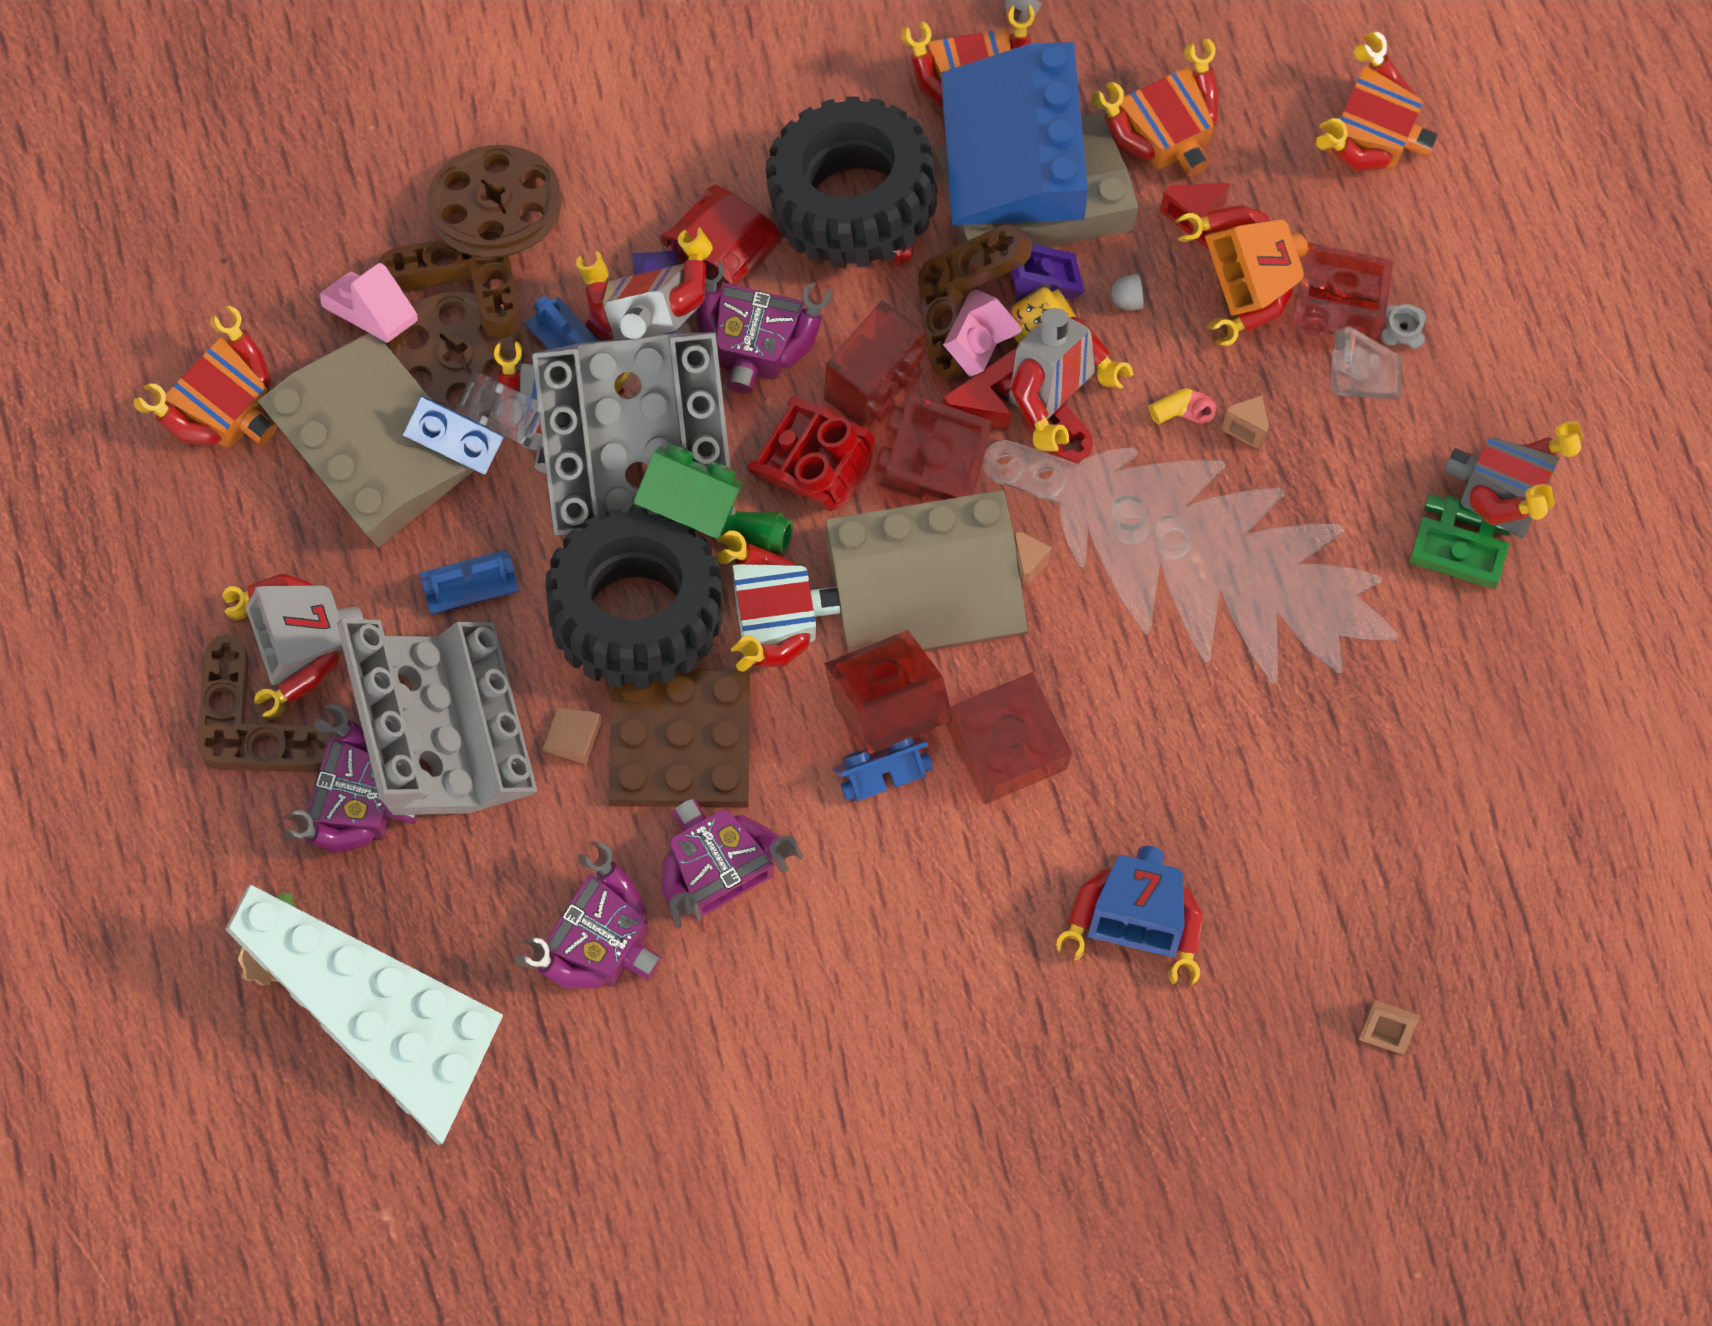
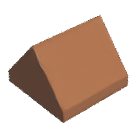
[1221,395,1270,449]
[1014,531,1052,590]
[1359,1000,1420,1055]

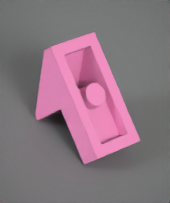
[320,263,418,343]
[944,289,1022,377]

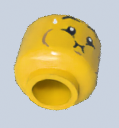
[1011,287,1077,344]

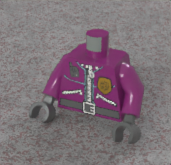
[697,260,833,394]
[281,704,419,854]
[661,799,804,928]
[515,841,662,989]

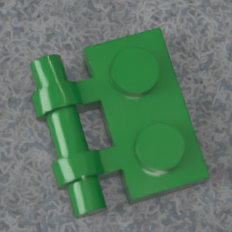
[1408,493,1511,589]

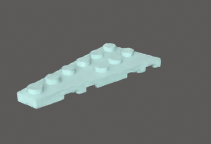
[225,885,503,1145]

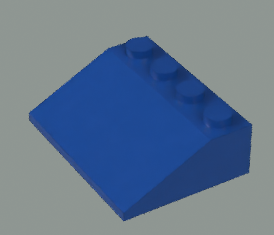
[941,42,1088,225]

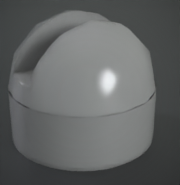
[1005,0,1043,23]
[1111,274,1144,311]

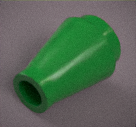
[723,510,793,555]

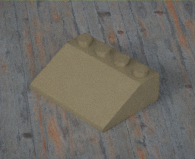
[933,113,1139,265]
[258,333,474,548]
[824,490,1028,665]

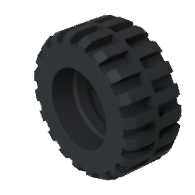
[765,96,938,268]
[545,508,723,689]

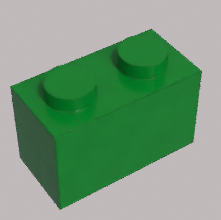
[633,444,744,539]

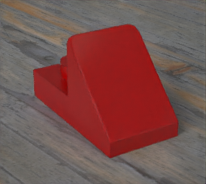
[1159,183,1231,250]
[941,349,1016,430]

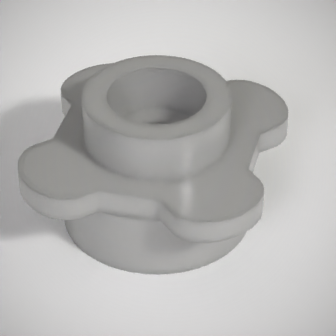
[1381,304,1427,349]

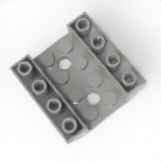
[532,332,736,536]
[337,619,538,815]

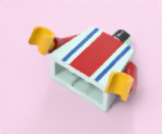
[716,531,840,672]

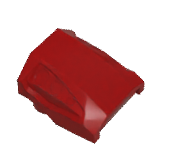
[661,184,783,287]
[747,396,875,512]

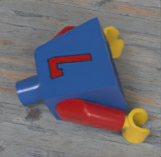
[1056,845,1203,986]

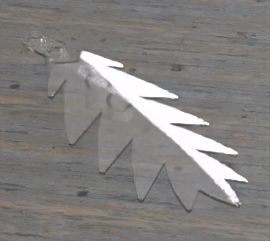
[982,440,1398,684]

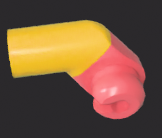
[1148,388,1217,424]

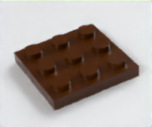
[609,670,750,807]

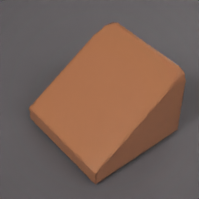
[543,708,601,765]

